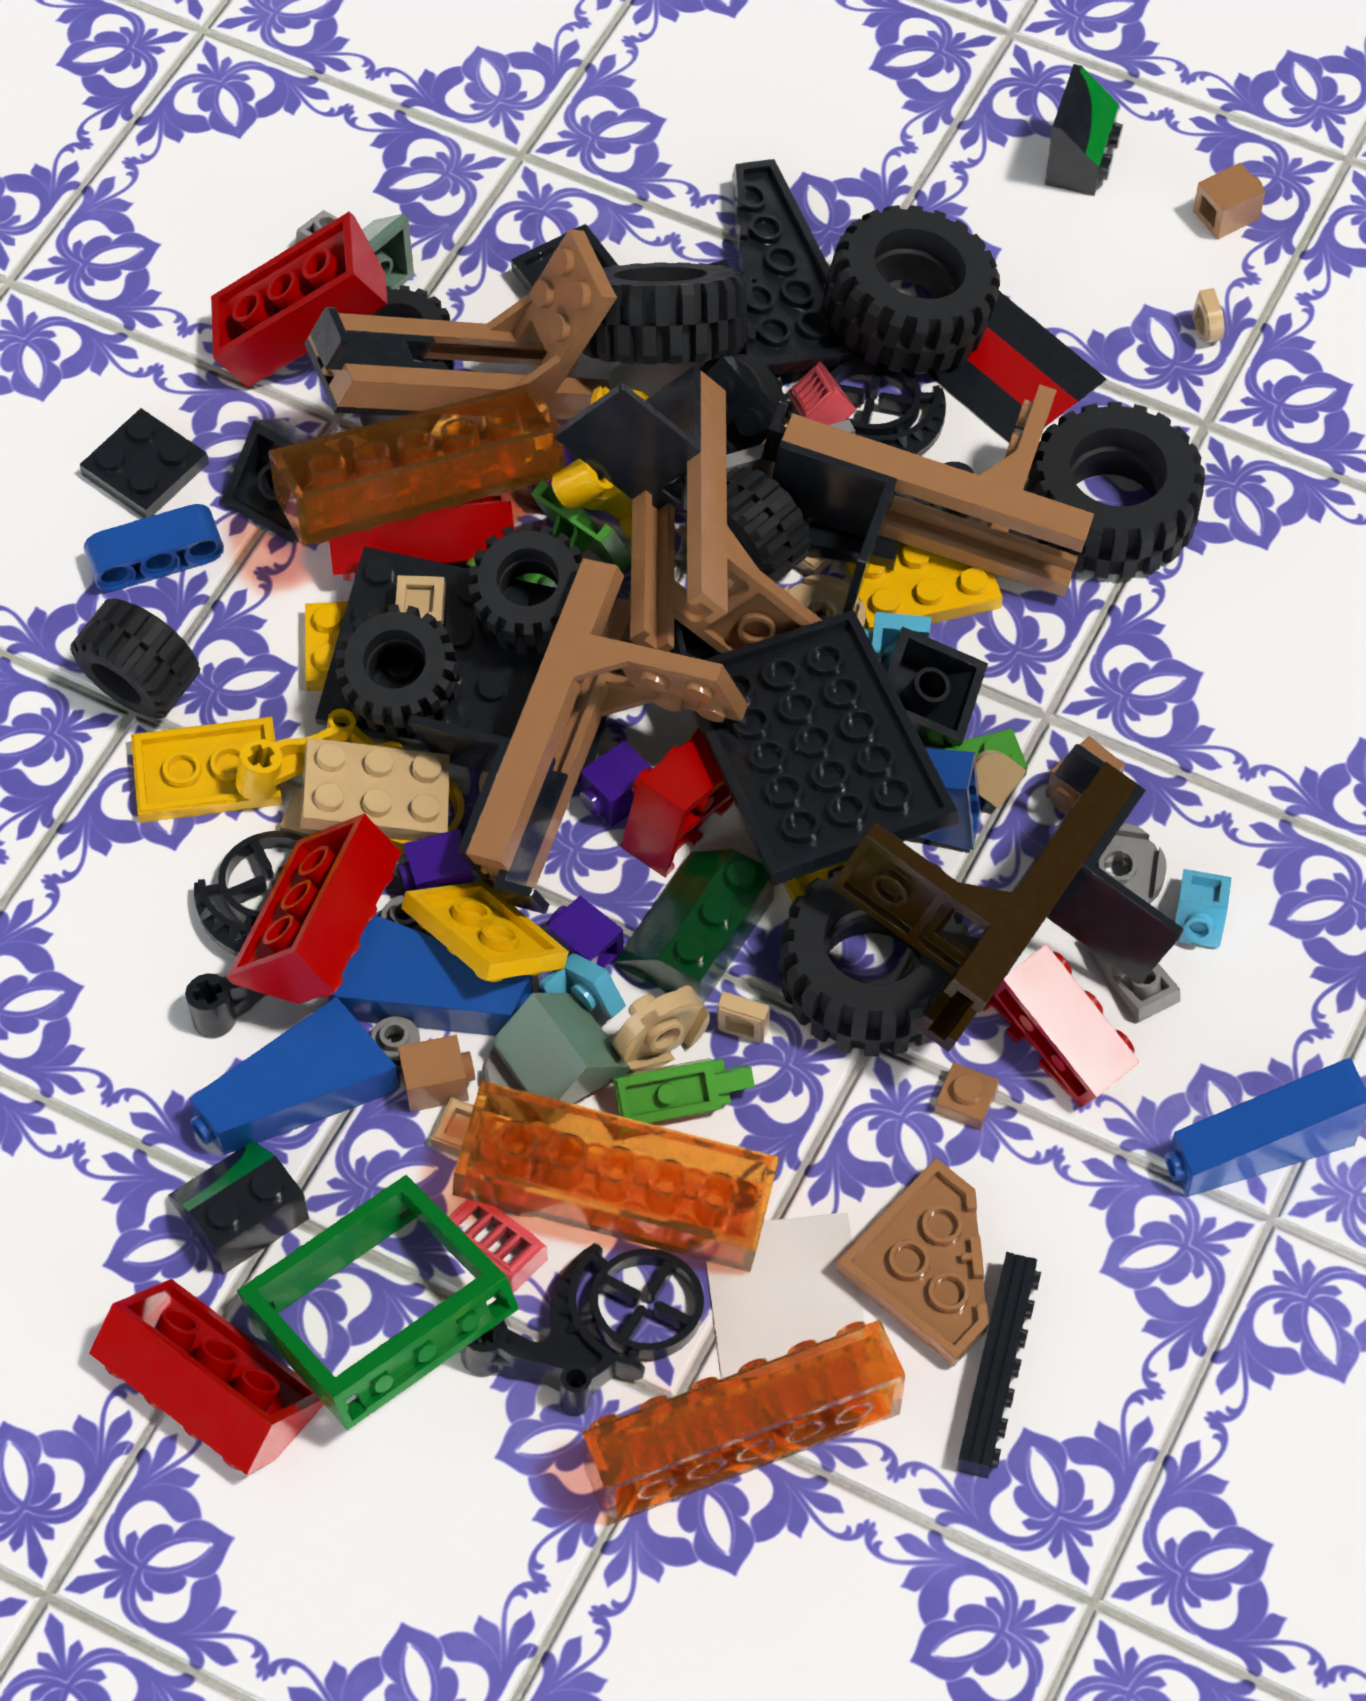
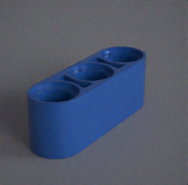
[83,504,224,592]

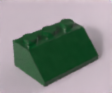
[616,849,774,1004]

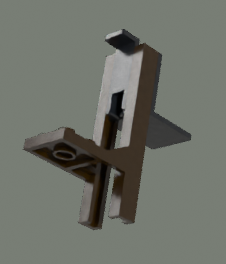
[830,744,1184,1052]

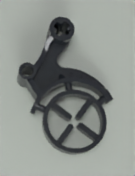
[830,357,975,518]
[185,831,304,1037]
[461,1243,704,1416]

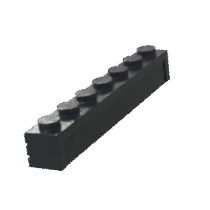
[956,1252,1042,1478]

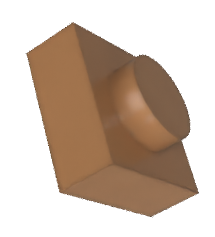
[934,1062,1000,1130]

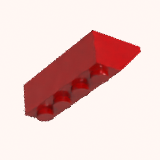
[211,211,388,388]
[326,487,514,581]
[226,813,402,1004]
[89,1279,324,1475]

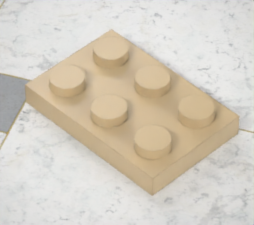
[300,738,450,841]

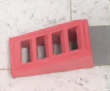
[787,362,857,425]
[449,1192,548,1293]

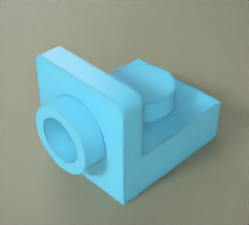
[864,612,931,660]
[1175,869,1232,948]
[539,952,626,1018]

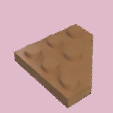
[836,1158,989,1366]

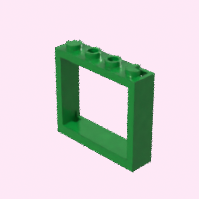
[237,1174,519,1431]

